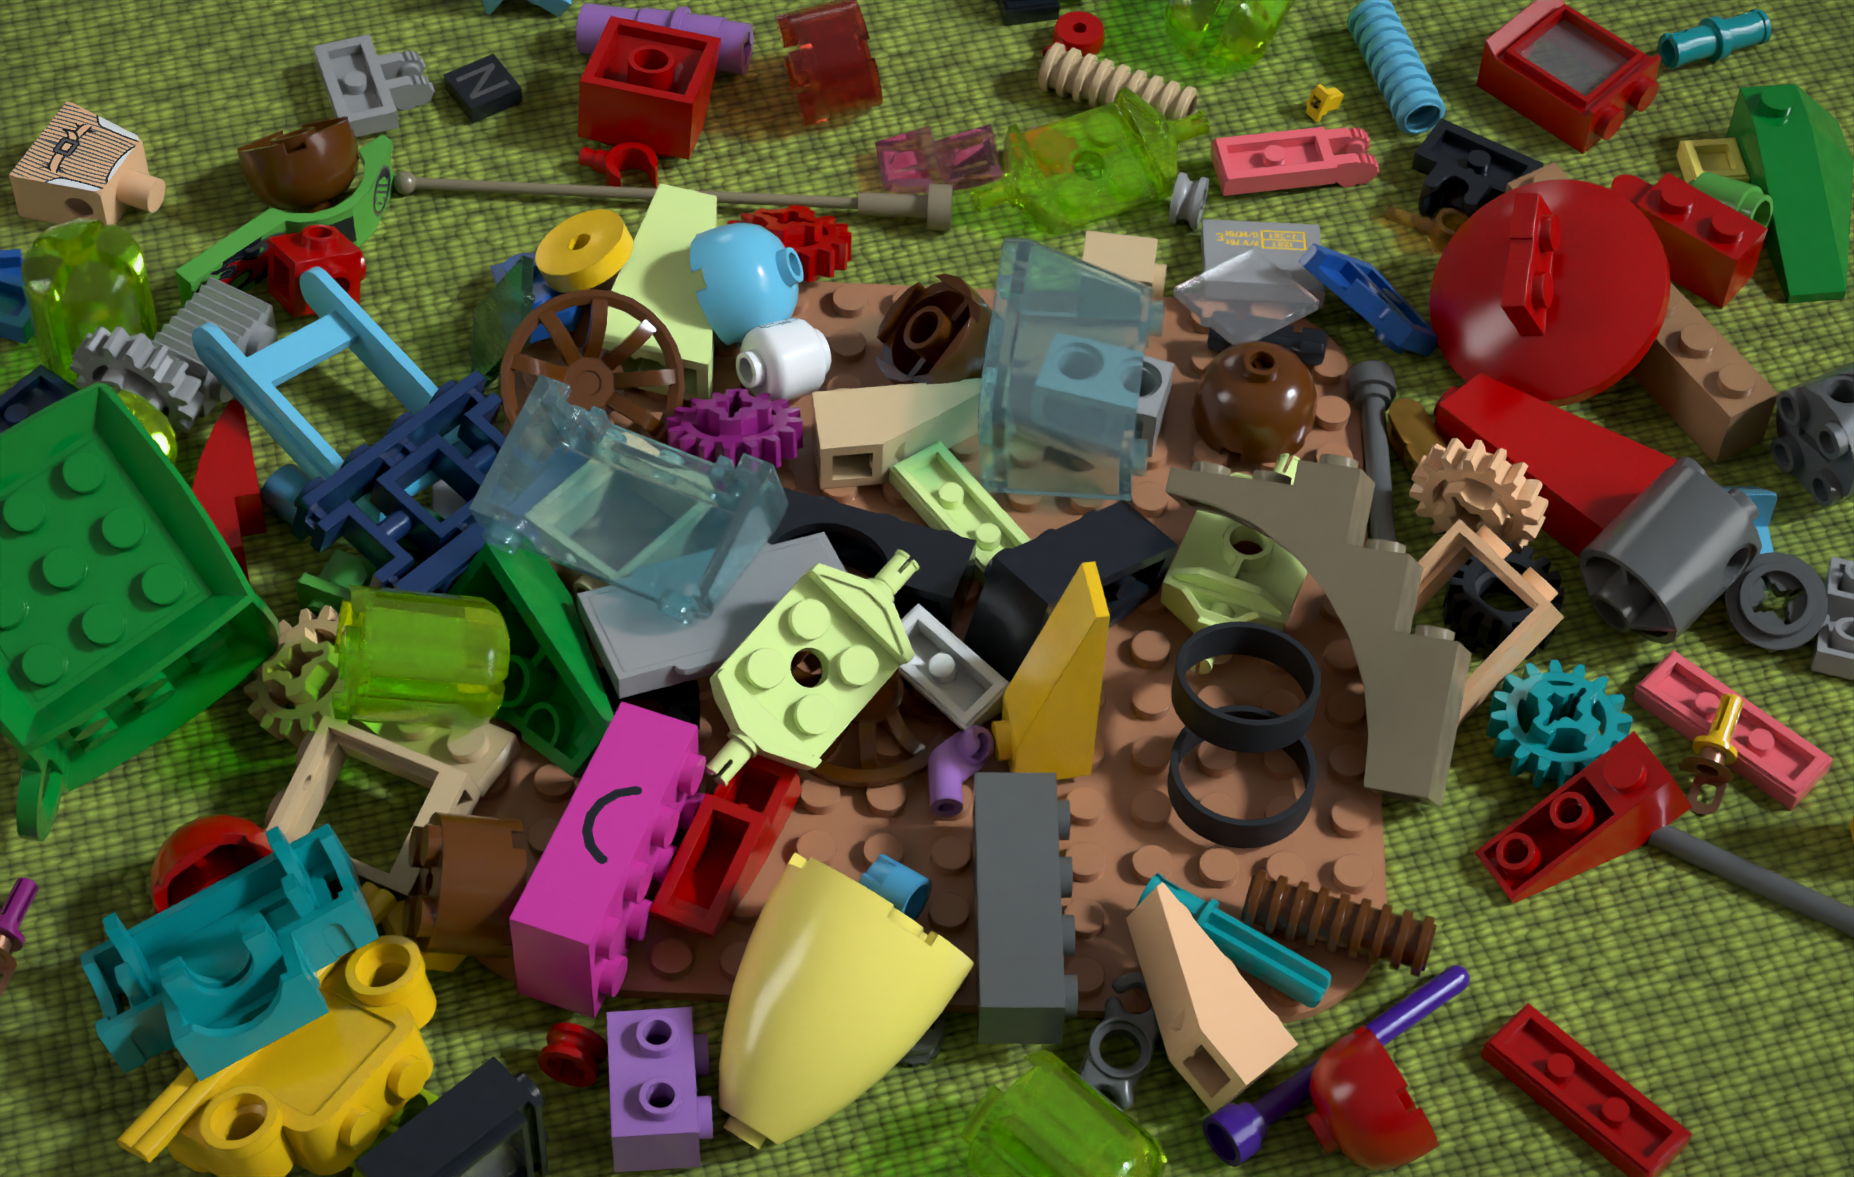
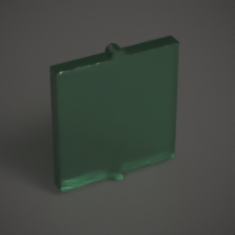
[469,256,535,392]

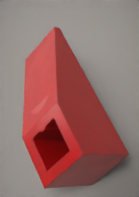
[1474,731,1692,904]

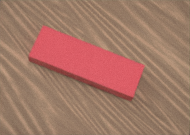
[1632,650,1833,811]

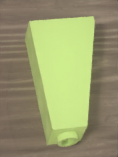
[602,183,717,401]

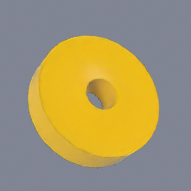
[535,209,634,293]

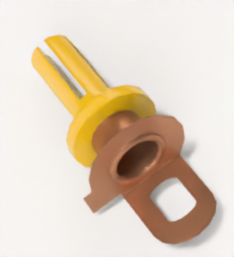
[1678,693,1744,815]

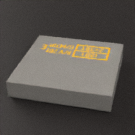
[1201,219,1326,309]

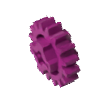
[667,388,804,477]

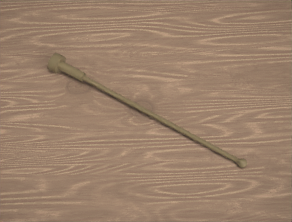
[393,171,953,231]

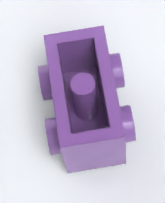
[607,1007,713,1172]

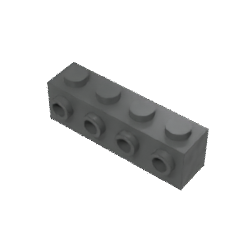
[972,772,1078,1044]

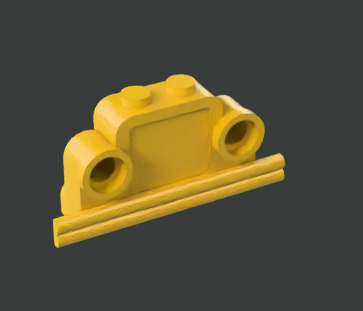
[116,882,437,1177]

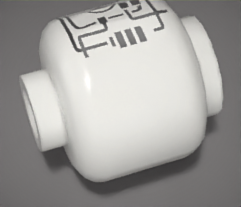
[736,317,831,402]

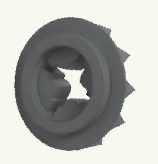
[1723,552,1828,654]

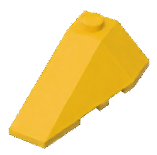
[992,561,1110,780]

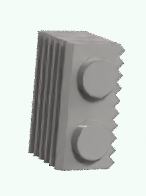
[150,277,278,418]

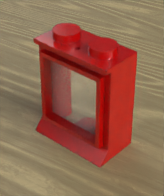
[1476,0,1662,154]

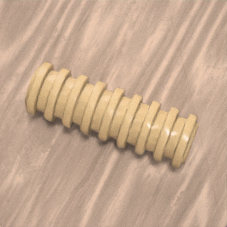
[1038,42,1198,136]

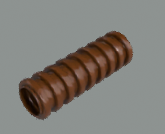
[1241,869,1437,977]

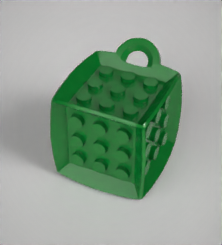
[0,382,280,842]

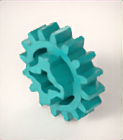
[1486,660,1633,789]

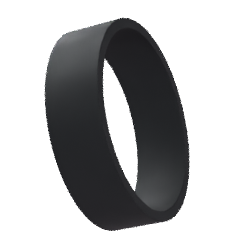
[1171,621,1321,753]
[1167,705,1317,848]

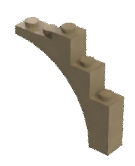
[1165,454,1472,808]

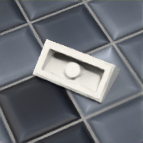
[899,604,1010,731]

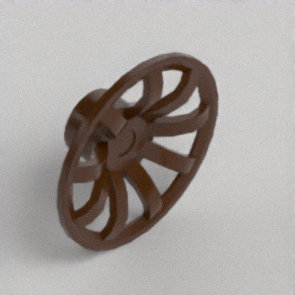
[499,289,685,465]
[791,651,959,787]

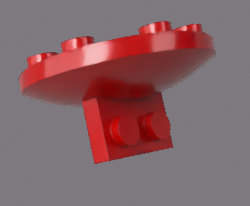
[1429,179,1671,407]

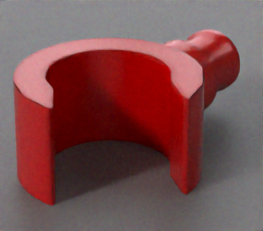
[578,142,658,188]

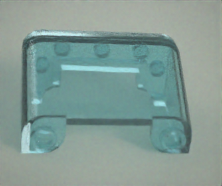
[978,237,1165,501]
[469,374,789,624]

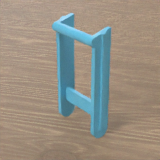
[192,267,495,524]

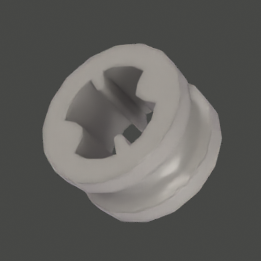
[1168,172,1209,229]

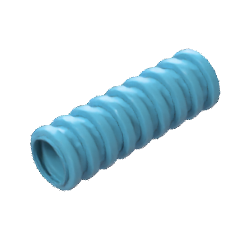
[1347,0,1446,135]

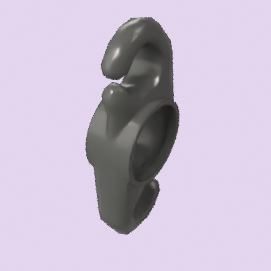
[1070,972,1160,1135]

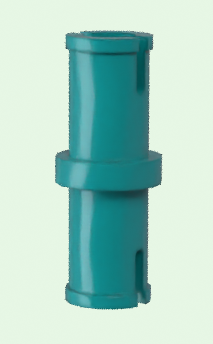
[1658,9,1771,69]

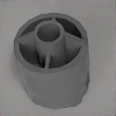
[1771,362,1854,507]
[1579,456,1762,645]

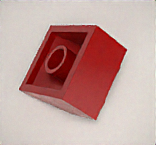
[578,16,721,160]

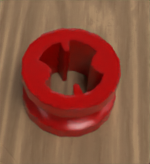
[537,1022,608,1087]

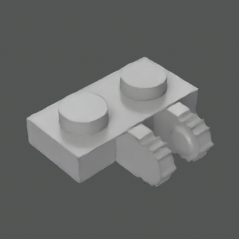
[313,34,435,137]

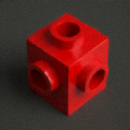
[268,224,366,317]

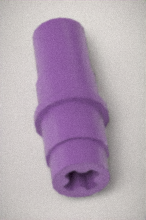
[576,3,753,74]

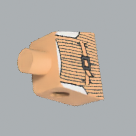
[9,101,166,232]

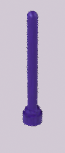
[1202,965,1470,1167]

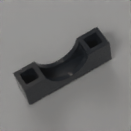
[708,474,976,632]

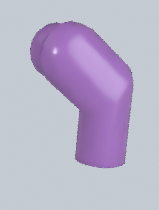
[928,725,995,817]

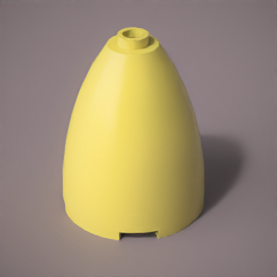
[719,852,974,1150]

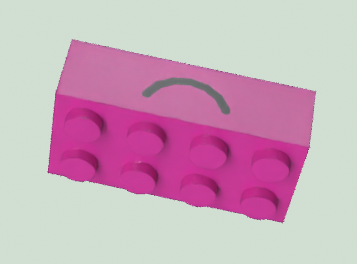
[509,701,706,1019]

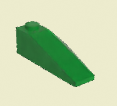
[1726,84,1854,304]
[416,542,614,777]

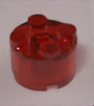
[775,0,883,127]

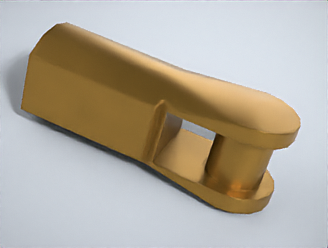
[1387,398,1447,483]

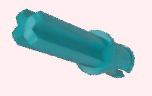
[1136,872,1332,1008]

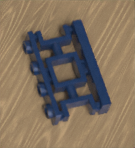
[290,370,588,637]

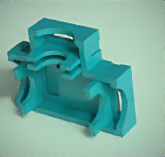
[80,823,379,1081]

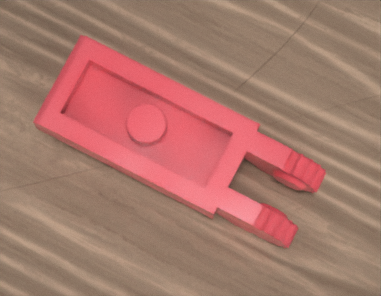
[1210,127,1379,196]

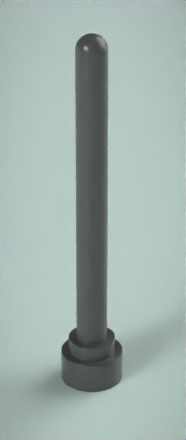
[1346,361,1396,542]

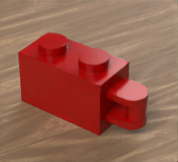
[1610,172,1768,309]

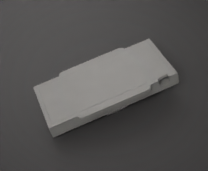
[577,532,846,699]

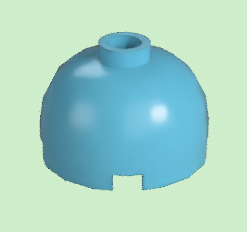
[690,223,803,348]

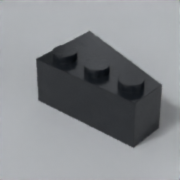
[963,500,1177,683]

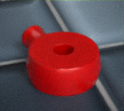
[1043,11,1105,57]

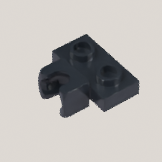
[1412,118,1544,230]

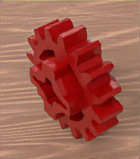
[727,204,852,283]

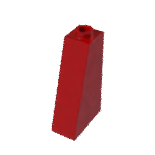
[1433,373,1677,558]

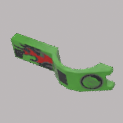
[175,134,397,308]

